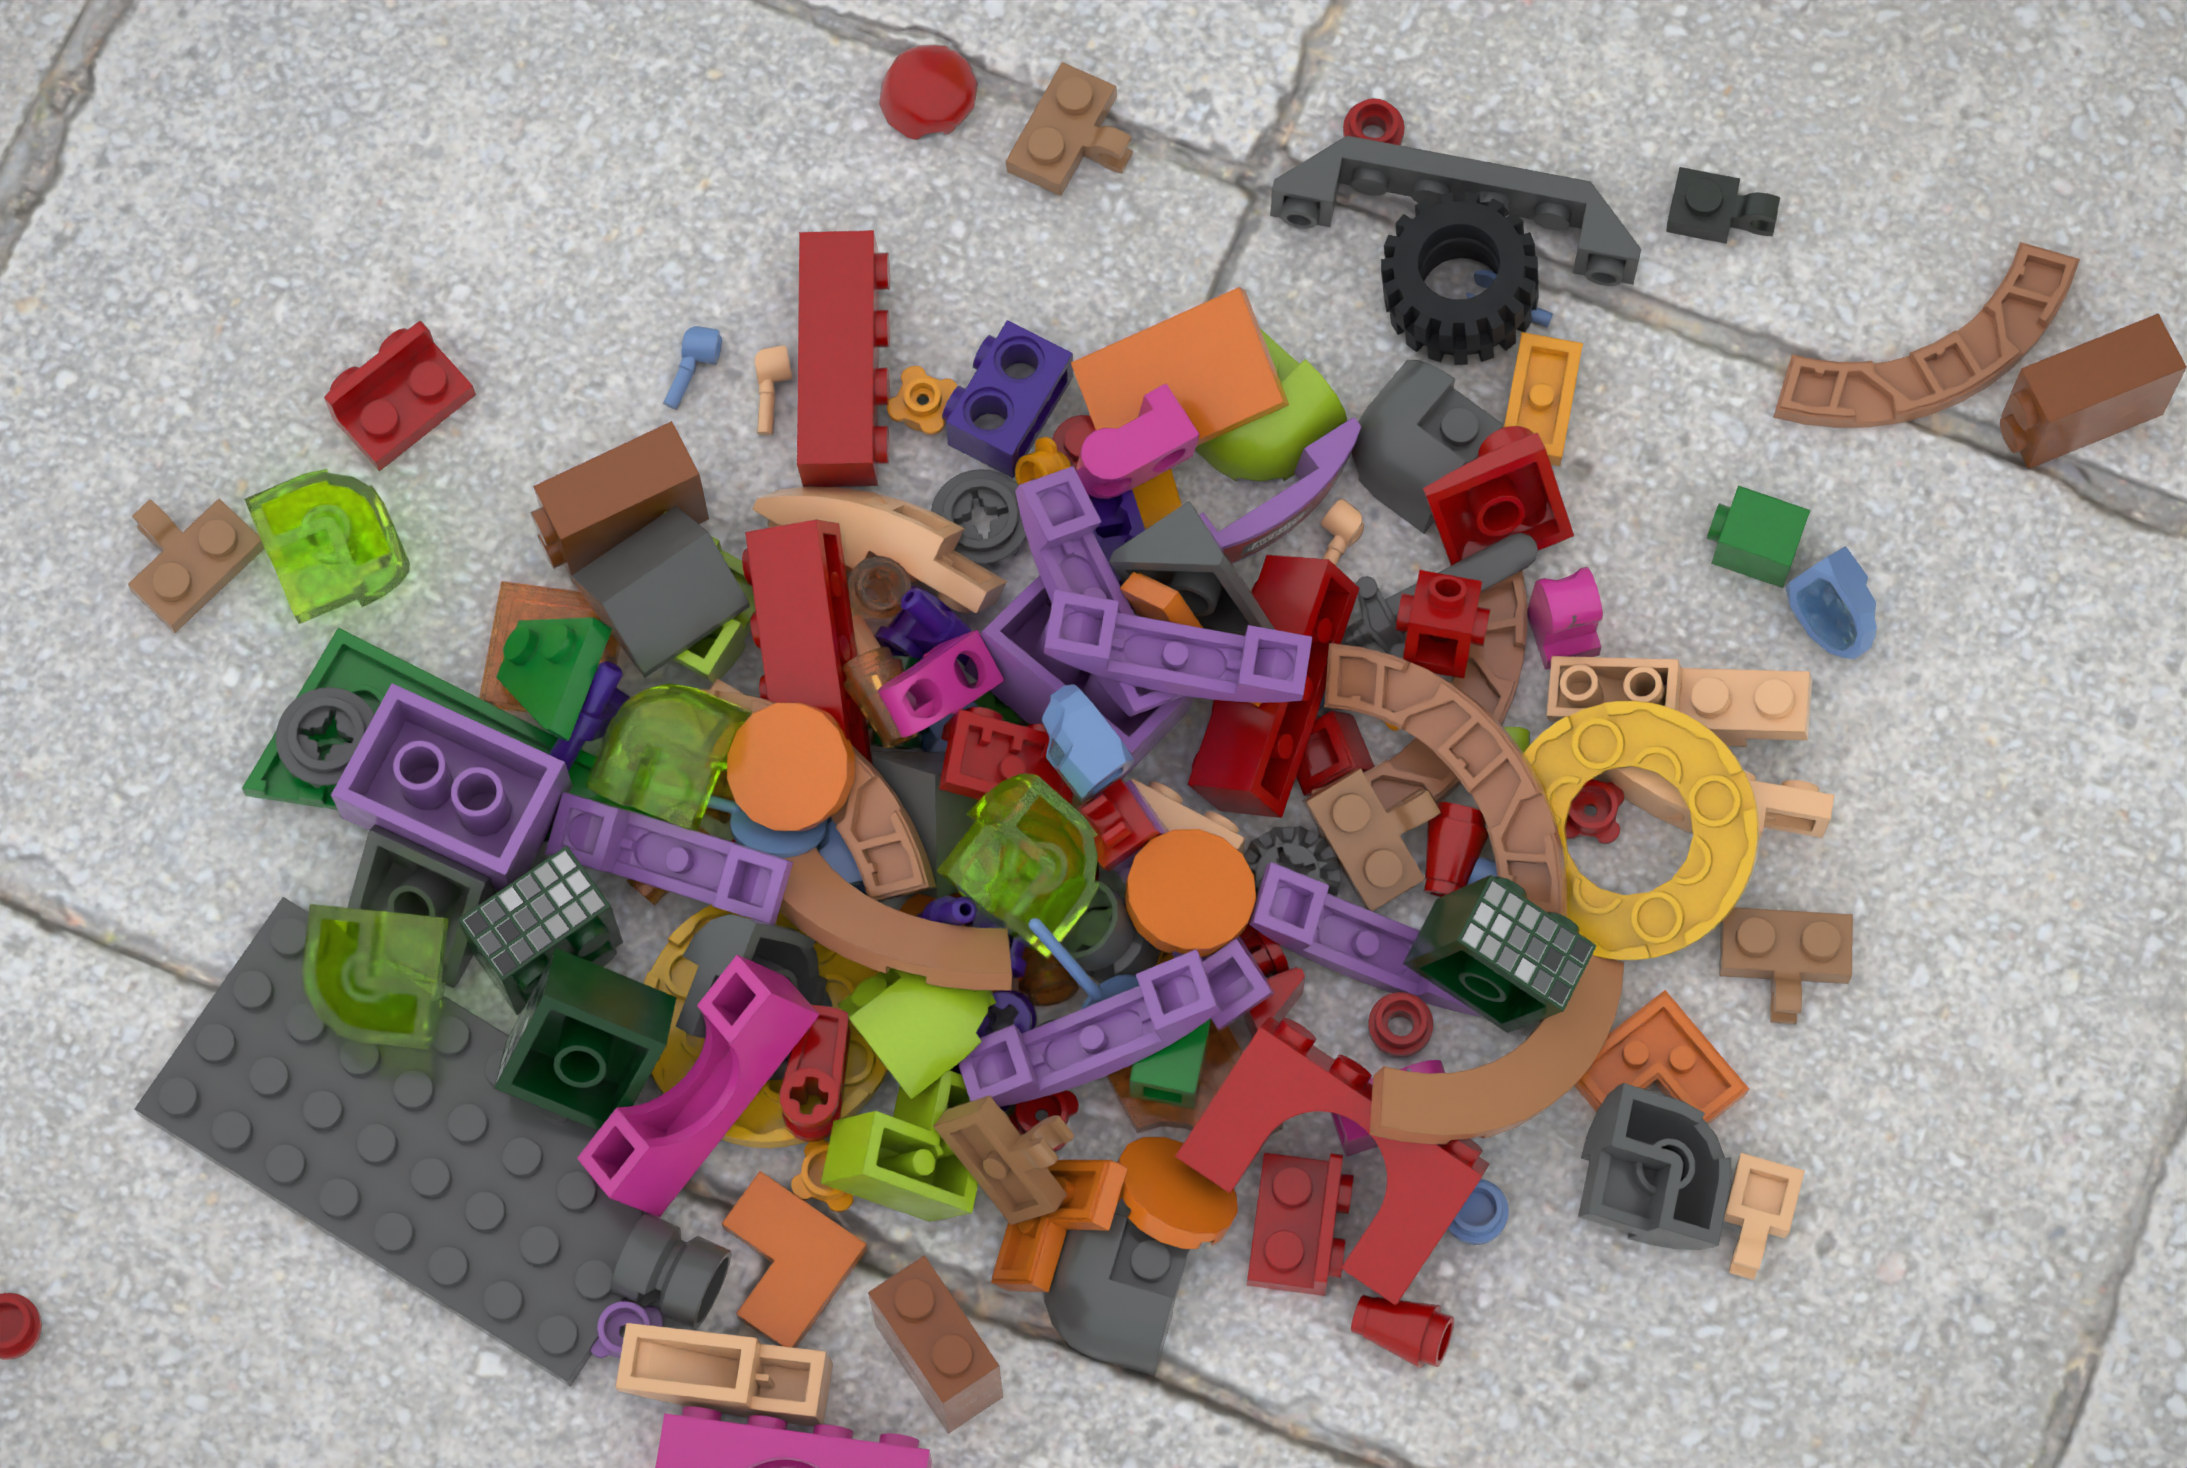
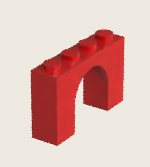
[1175,1017,1490,1305]

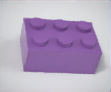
[964,575,1195,785]
[331,683,573,891]

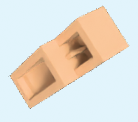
[615,1323,833,1427]

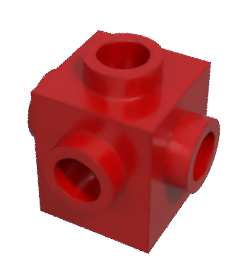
[1395,570,1490,679]

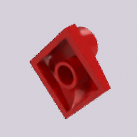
[1423,426,1574,566]

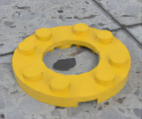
[1524,701,1759,960]
[643,904,888,1148]

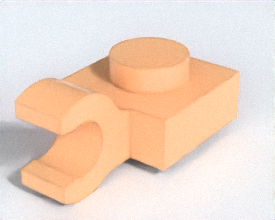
[1724,1153,1805,1280]

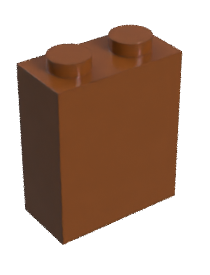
[2000,313,2187,469]
[530,421,709,584]
[868,1255,1003,1434]

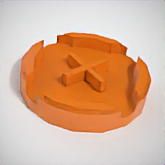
[727,703,855,831]
[1125,829,1256,957]
[1117,1137,1238,1249]

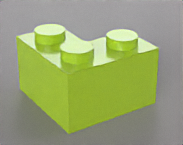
[821,1070,978,1222]

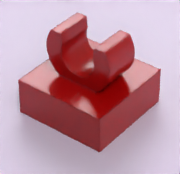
[1068,778,1161,872]

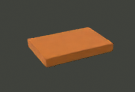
[1071,287,1289,446]

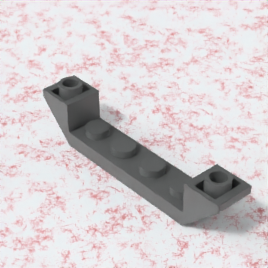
[1270,136,1641,286]

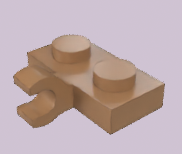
[1005,62,1133,196]
[128,498,266,633]
[1302,768,1441,912]
[1719,907,1853,1024]
[933,1095,1075,1225]

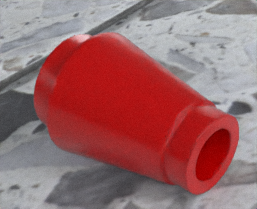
[1424,802,1489,897]
[1351,1294,1454,1369]

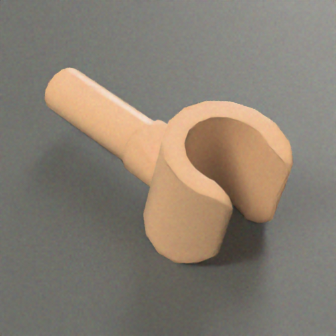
[755,345,792,435]
[1321,499,1364,565]

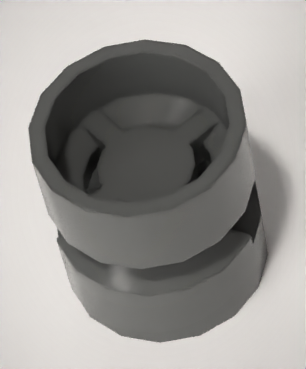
[1045,879,1161,983]
[610,1213,732,1329]

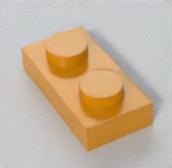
[1504,332,1583,466]

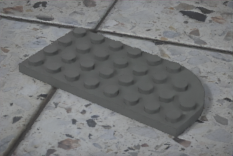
[134,897,644,1387]

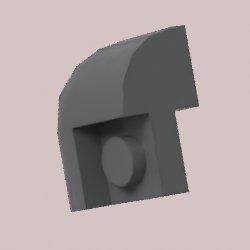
[1351,360,1504,534]
[676,914,827,1061]
[1578,1083,1731,1250]
[1044,1213,1190,1376]

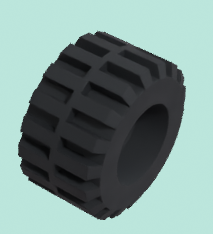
[1381,192,1539,365]

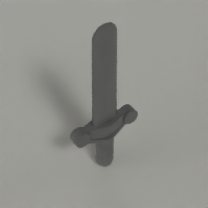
[1341,533,1538,659]

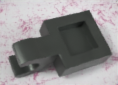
[1666,167,1780,244]

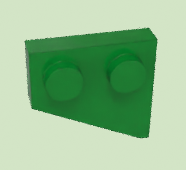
[496,617,612,741]

